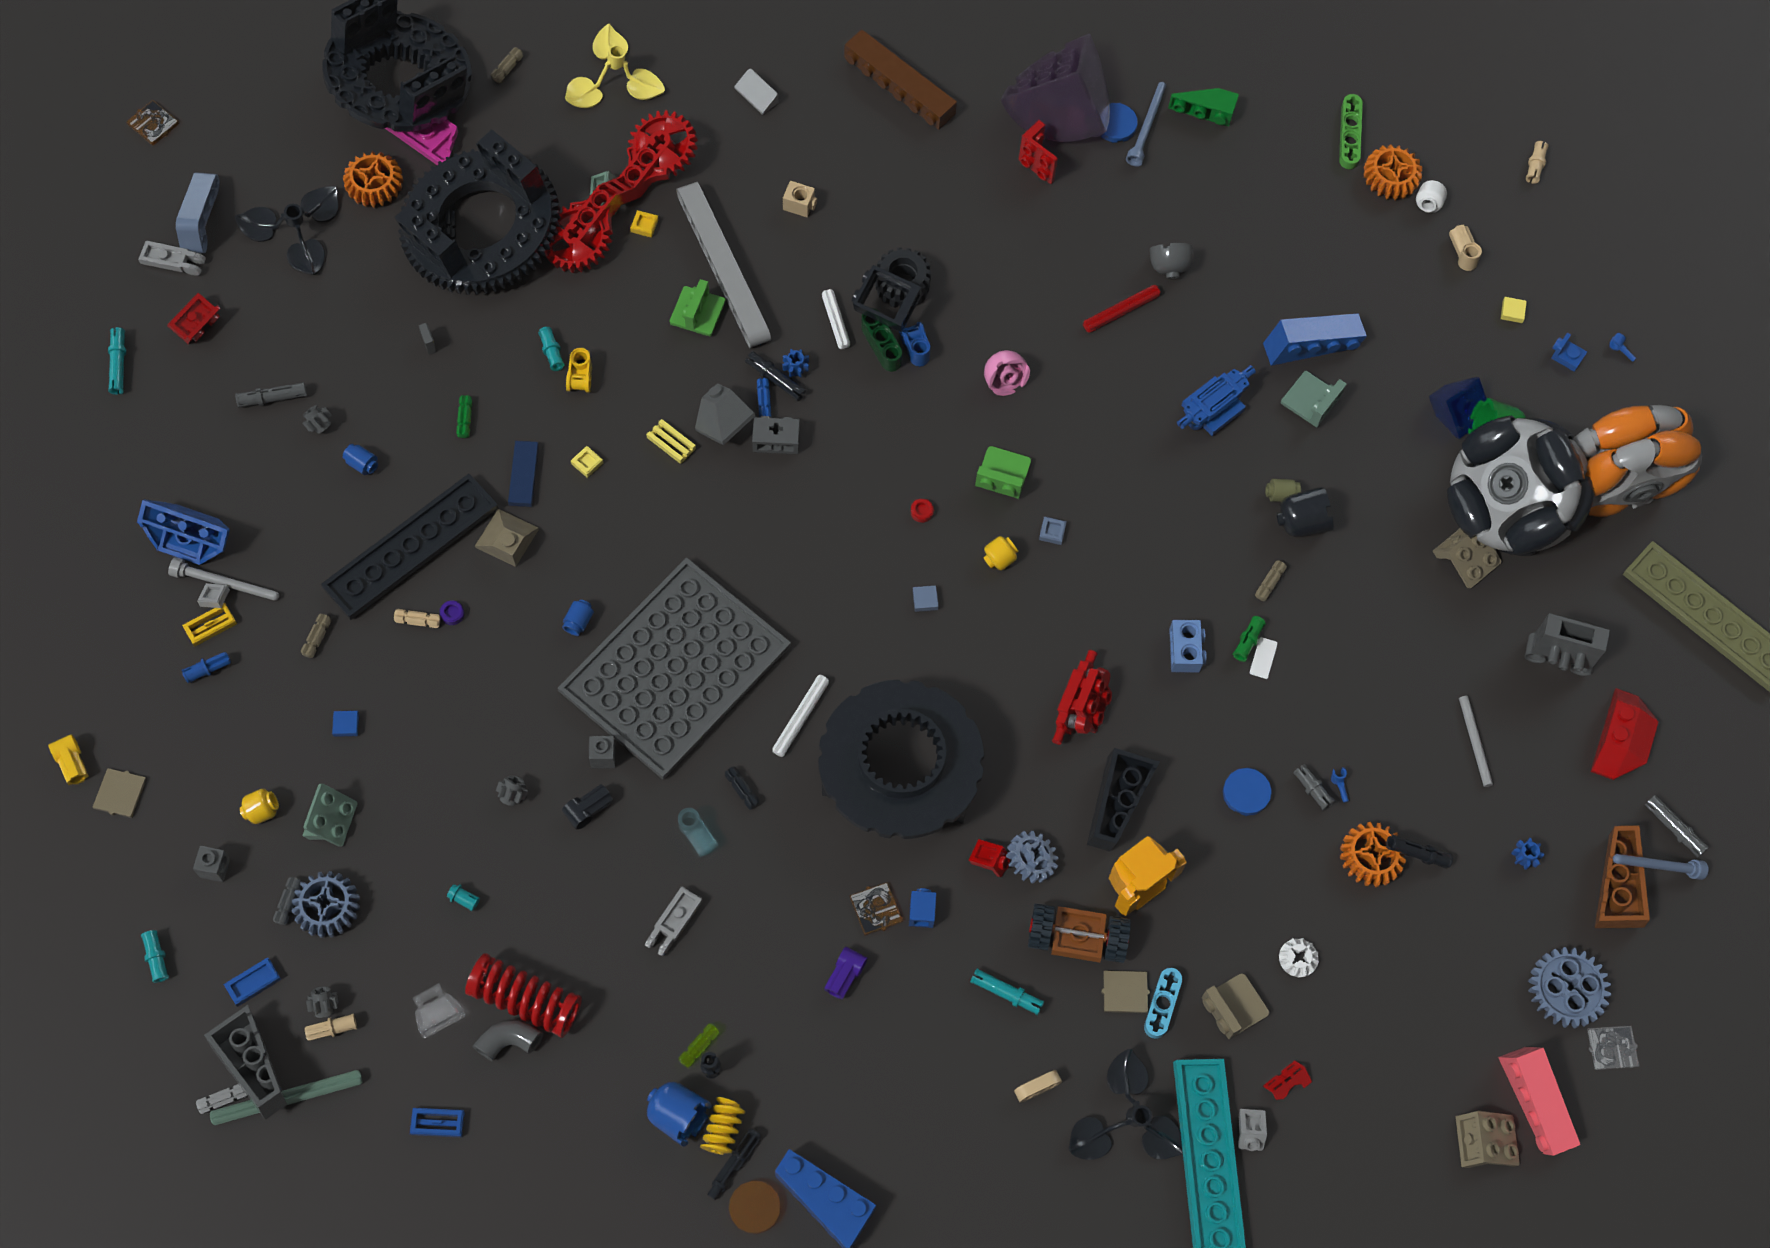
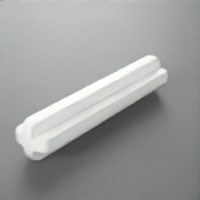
[822,289,850,349]

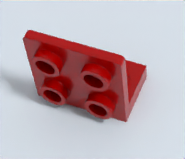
[1018,120,1058,184]

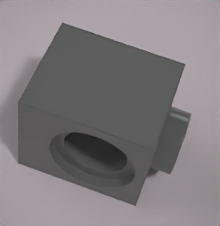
[589,736,616,769]
[193,846,231,882]

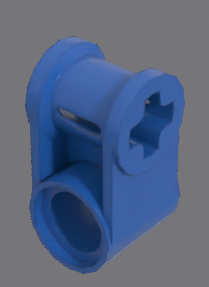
[899,322,930,367]

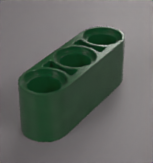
[861,308,902,372]

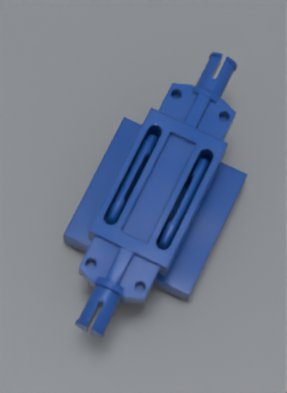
[1177,365,1256,436]

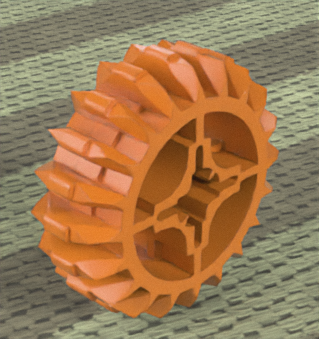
[1364,144,1422,200]
[343,151,403,208]
[1340,821,1406,887]

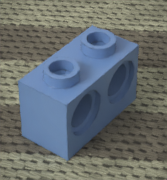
[1169,620,1206,673]

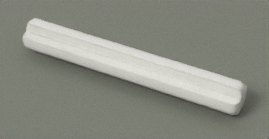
[773,675,829,757]

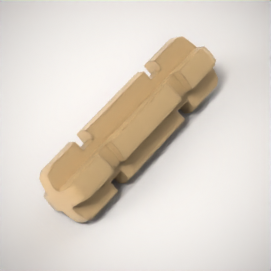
[394,609,441,628]

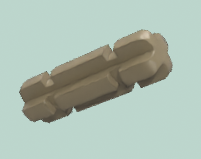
[491,47,523,83]
[1255,560,1287,601]
[301,614,331,658]

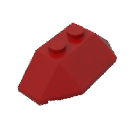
[1591,688,1659,780]

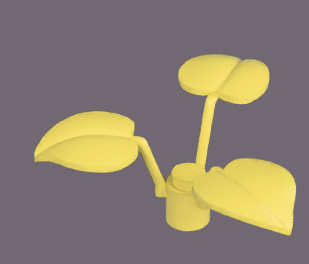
[565,24,665,108]

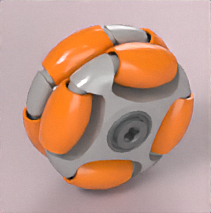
[1573,405,1702,517]

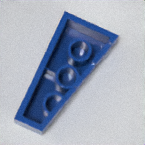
[1263,313,1367,366]

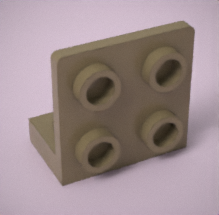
[1433,528,1501,588]
[1455,1111,1520,1168]

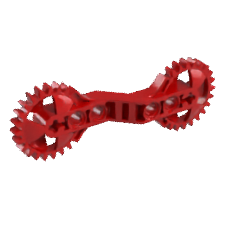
[546,110,698,273]

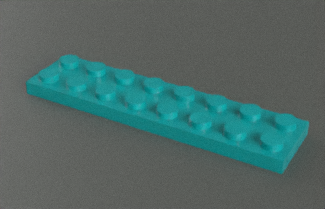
[1173,1059,1246,1248]

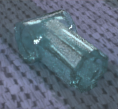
[678,808,718,857]

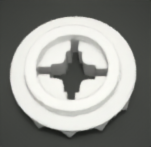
[1279,938,1319,977]

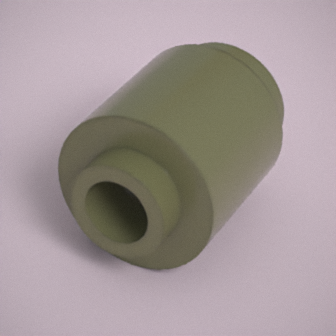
[1265,479,1301,502]

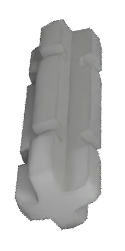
[196,1084,247,1114]

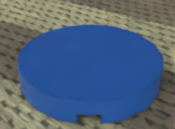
[1095,103,1137,143]
[1222,768,1271,816]

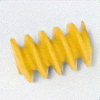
[700,1097,745,1155]

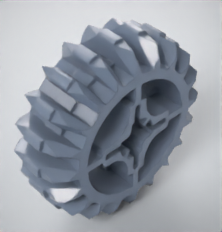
[292,871,360,938]

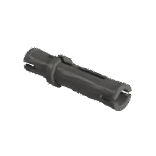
[235,382,307,408]
[1645,795,1709,858]

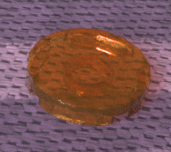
[729,1181,780,1234]

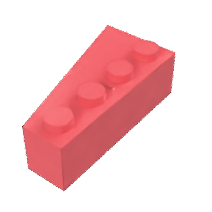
[1498,1047,1581,1156]

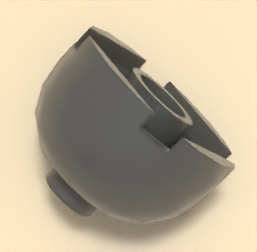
[1150,243,1194,279]

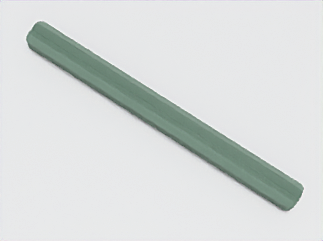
[210,1070,362,1125]

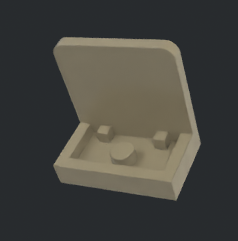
[1201,974,1269,1040]

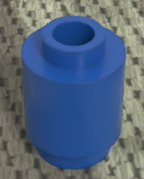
[342,444,378,475]
[562,600,594,636]

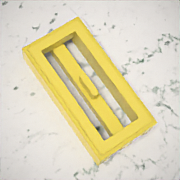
[646,419,696,464]

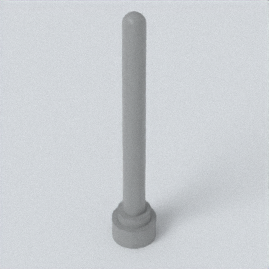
[168,558,279,601]

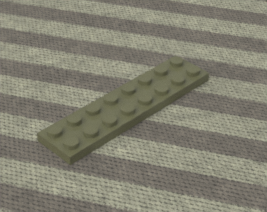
[1622,541,1770,692]

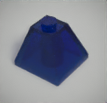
[1429,377,1487,439]

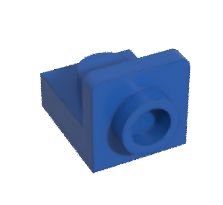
[1551,332,1587,372]

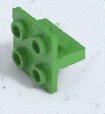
[670,279,725,336]

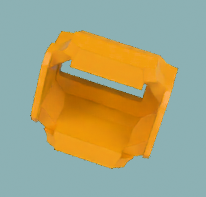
[1109,836,1187,916]

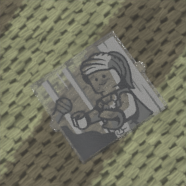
[1587,1026,1639,1070]

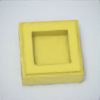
[1501,297,1526,323]
[571,446,603,478]

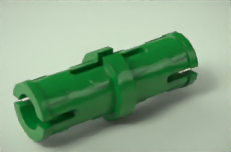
[1233,616,1266,662]

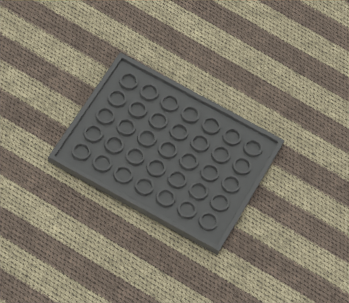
[558,557,791,780]

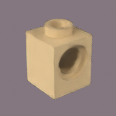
[783,181,817,217]

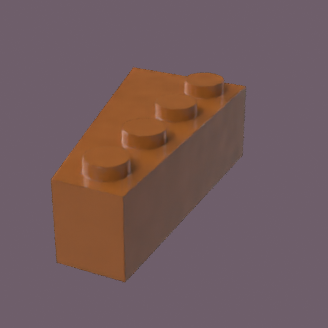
[1595,826,1650,928]

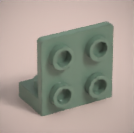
[1281,371,1347,428]

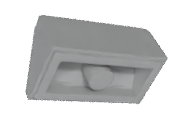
[734,68,779,115]

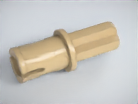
[305,1014,357,1041]

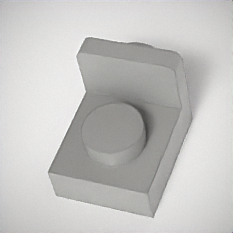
[1238,1109,1267,1151]

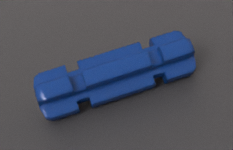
[757,378,771,418]

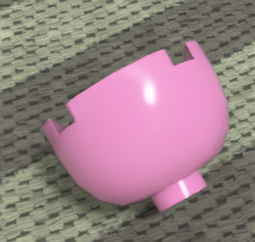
[984,350,1030,396]

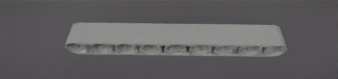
[676,182,771,348]

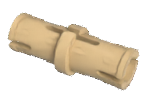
[1526,141,1549,184]

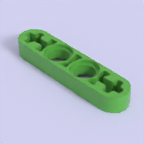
[1339,94,1363,169]

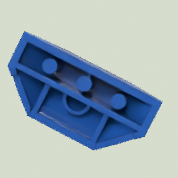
[137,499,230,565]

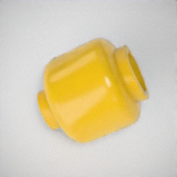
[983,536,1019,571]
[240,789,279,824]

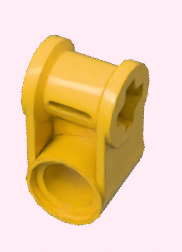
[566,348,592,393]

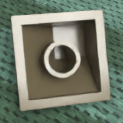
[475,509,539,567]

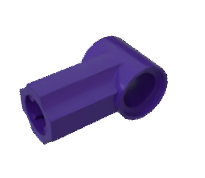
[824,946,868,1000]

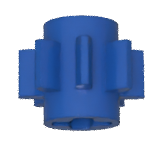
[782,349,809,377]
[1511,838,1544,870]

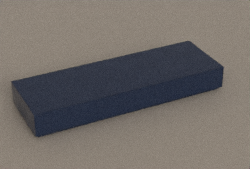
[508,441,539,507]

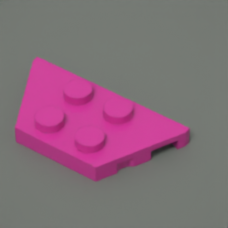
[385,120,458,165]

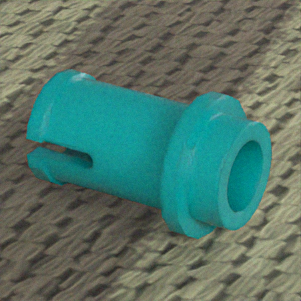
[447,884,480,912]

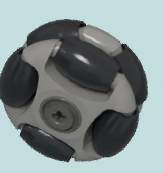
[1447,416,1595,556]

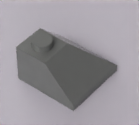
[695,383,755,445]

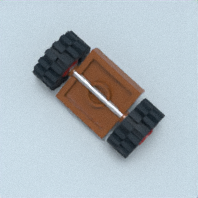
[1028,903,1131,963]

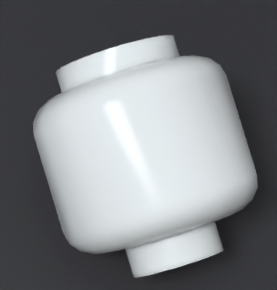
[1416,180,1447,213]

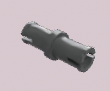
[1293,764,1335,811]

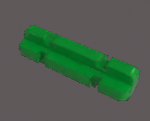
[456,395,472,438]

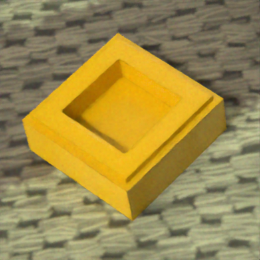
[630,210,658,238]

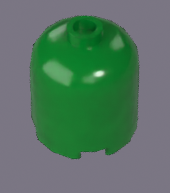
[1468,398,1526,434]

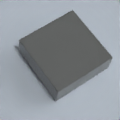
[418,323,437,355]

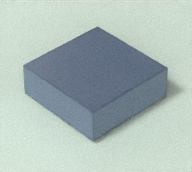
[1039,517,1067,545]
[912,585,938,612]

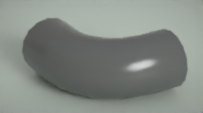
[473,1020,543,1061]

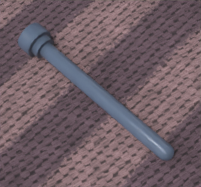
[1126,82,1166,167]
[1613,854,1708,880]

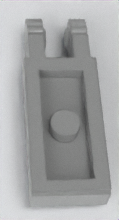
[138,241,206,276]
[645,887,703,956]

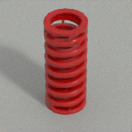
[465,953,582,1038]

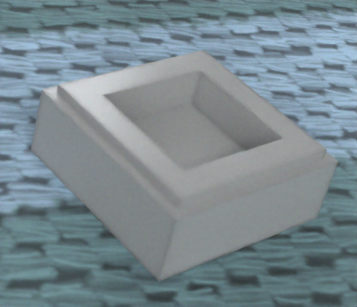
[197,583,230,608]

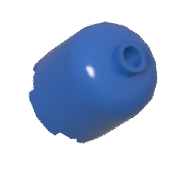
[647,1082,712,1147]

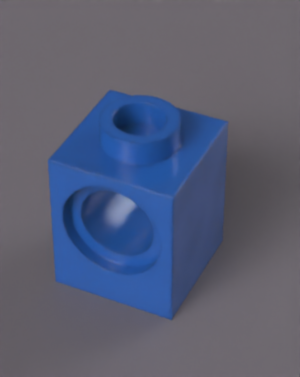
[909,888,936,928]

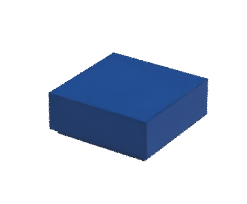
[332,711,359,737]

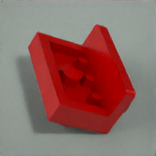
[167,293,221,344]

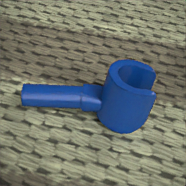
[1610,333,1636,362]
[1331,767,1349,803]

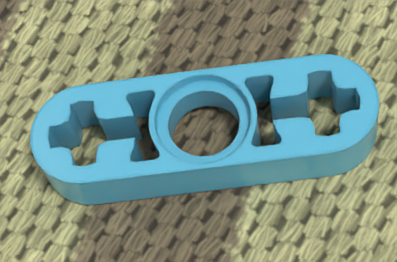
[1144,968,1182,1039]

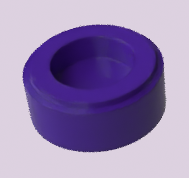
[440,601,464,625]

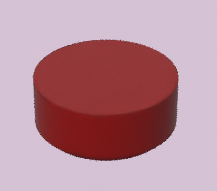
[910,499,934,523]

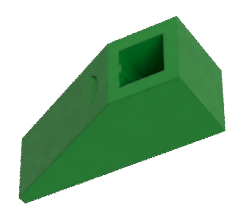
[1168,88,1239,126]

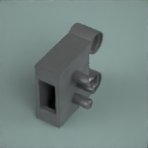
[1525,613,1610,676]

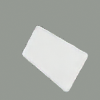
[1250,637,1278,679]

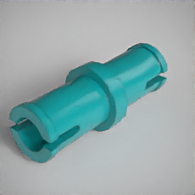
[538,327,565,371]
[141,930,169,983]

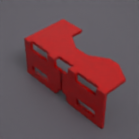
[1263,1060,1312,1100]

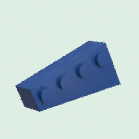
[775,1149,876,1248]

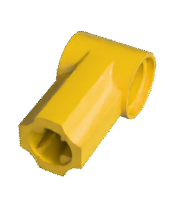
[48,734,89,785]

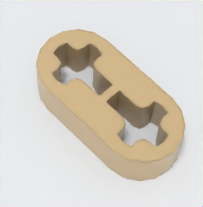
[1014,1070,1062,1103]

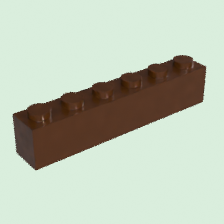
[844,29,957,130]

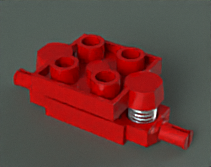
[1052,650,1112,745]

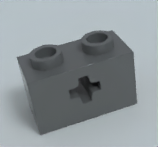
[752,416,799,454]

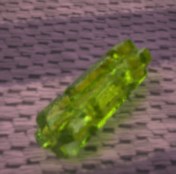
[679,1023,719,1068]

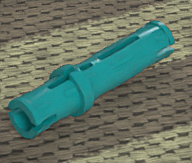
[108,327,127,395]
[970,968,1044,1016]

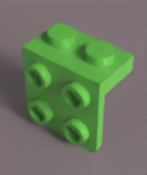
[975,446,1031,499]

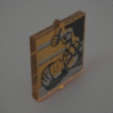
[126,100,179,145]
[849,882,902,936]

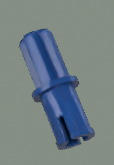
[182,652,231,683]

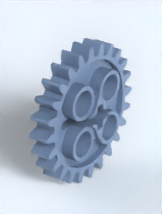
[1528,947,1611,1028]

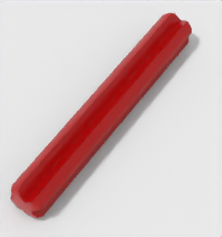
[1083,285,1161,332]

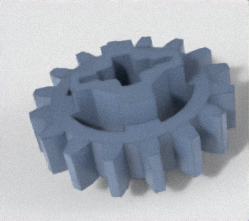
[1006,831,1058,883]

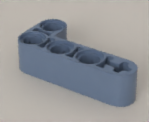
[176,172,219,253]

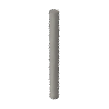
[1459,696,1493,787]

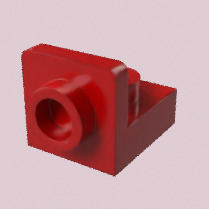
[969,839,1010,877]

